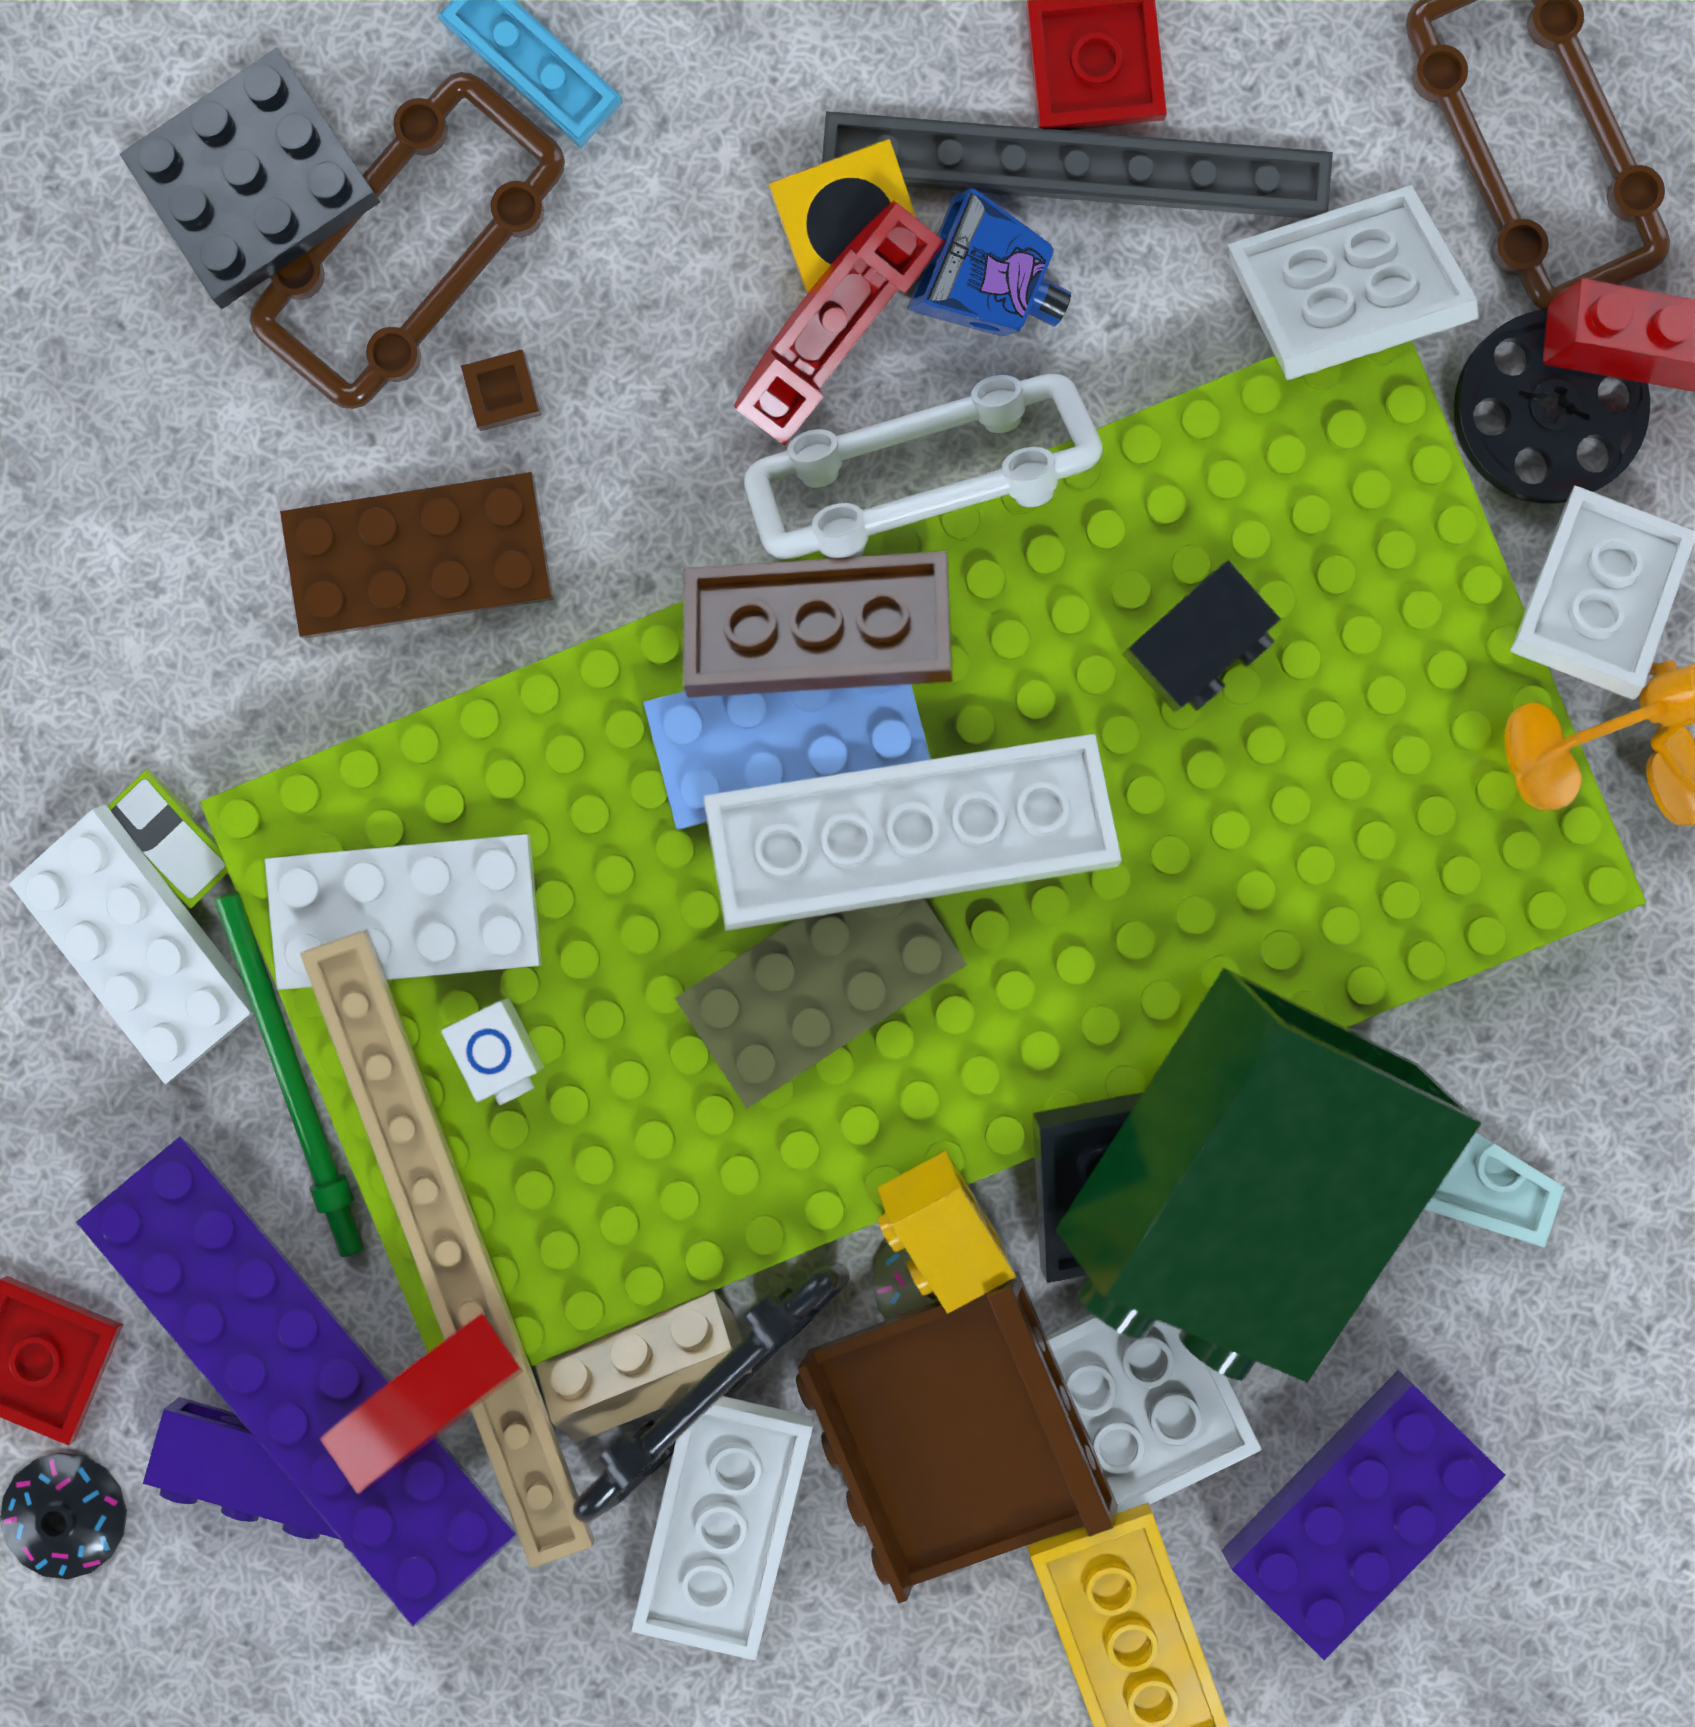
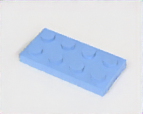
[643,684,931,830]

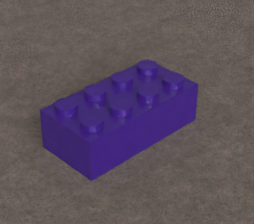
[1221,1370,1506,1660]

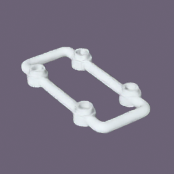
[744,373,1103,559]

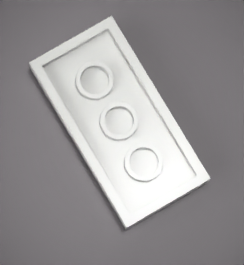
[9,805,254,1084]
[265,834,542,990]
[631,1388,814,1661]

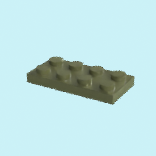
[675,898,967,1108]

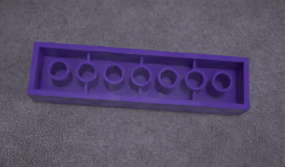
[76,1136,518,1627]

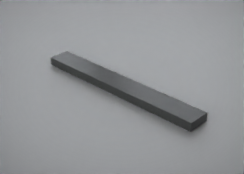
[822,111,1333,219]

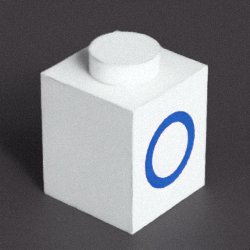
[441,998,544,1105]

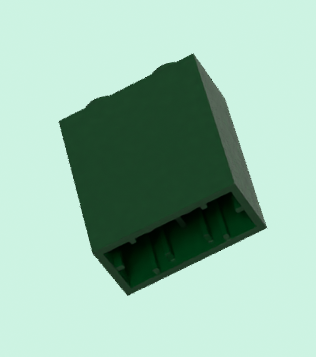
[1056,967,1482,1383]

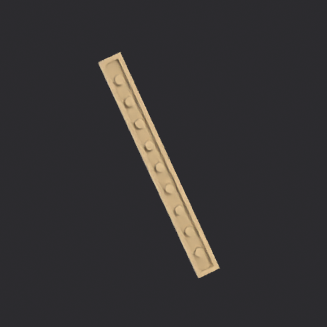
[300,929,594,1569]

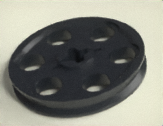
[1454,309,1650,504]

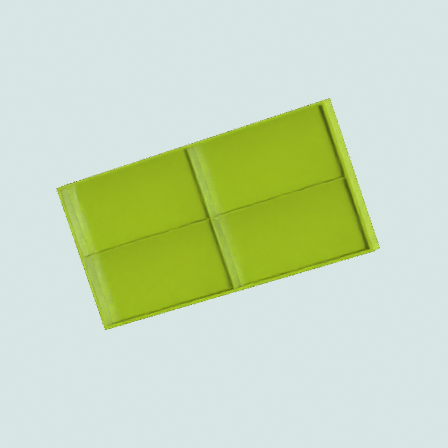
[199,340,1647,1367]

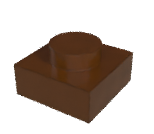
[461,349,542,431]

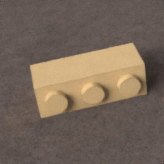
[535,1291,752,1443]

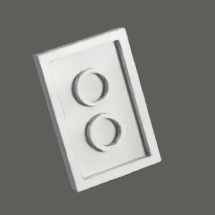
[1510,485,1695,700]

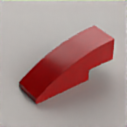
[320,1313,523,1494]

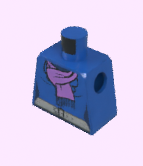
[907,188,1071,336]

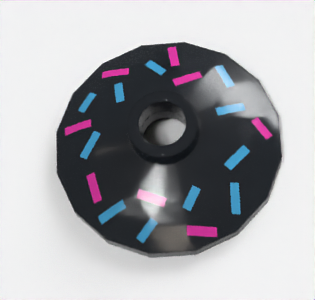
[0,1452,127,1580]

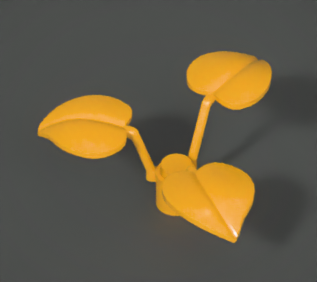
[1505,659,1695,827]

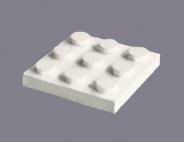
[1228,185,1479,380]
[1046,1314,1262,1514]

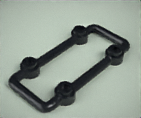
[573,1263,850,1523]

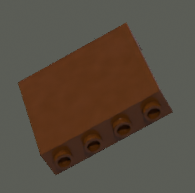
[796,1271,1118,1604]

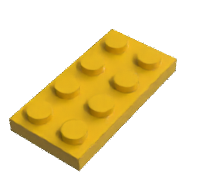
[1027,1502,1230,1727]

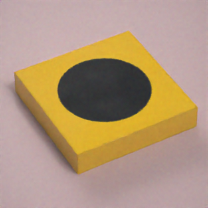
[767,139,917,294]

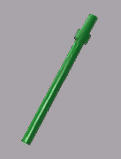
[214,891,364,1257]

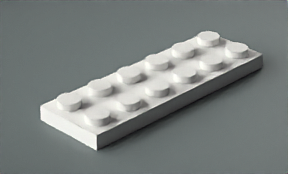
[704,734,1121,930]

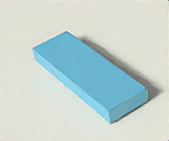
[438,0,623,149]

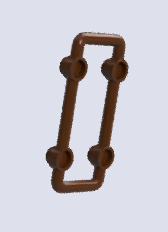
[1406,0,1670,310]
[250,72,565,409]

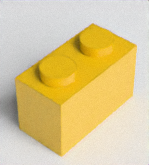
[877,1150,1016,1314]

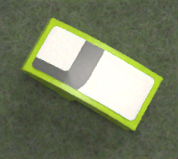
[107,768,228,909]

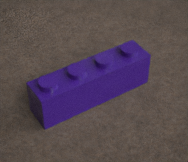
[143,1397,349,1551]

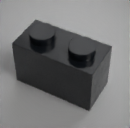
[1122,560,1281,712]

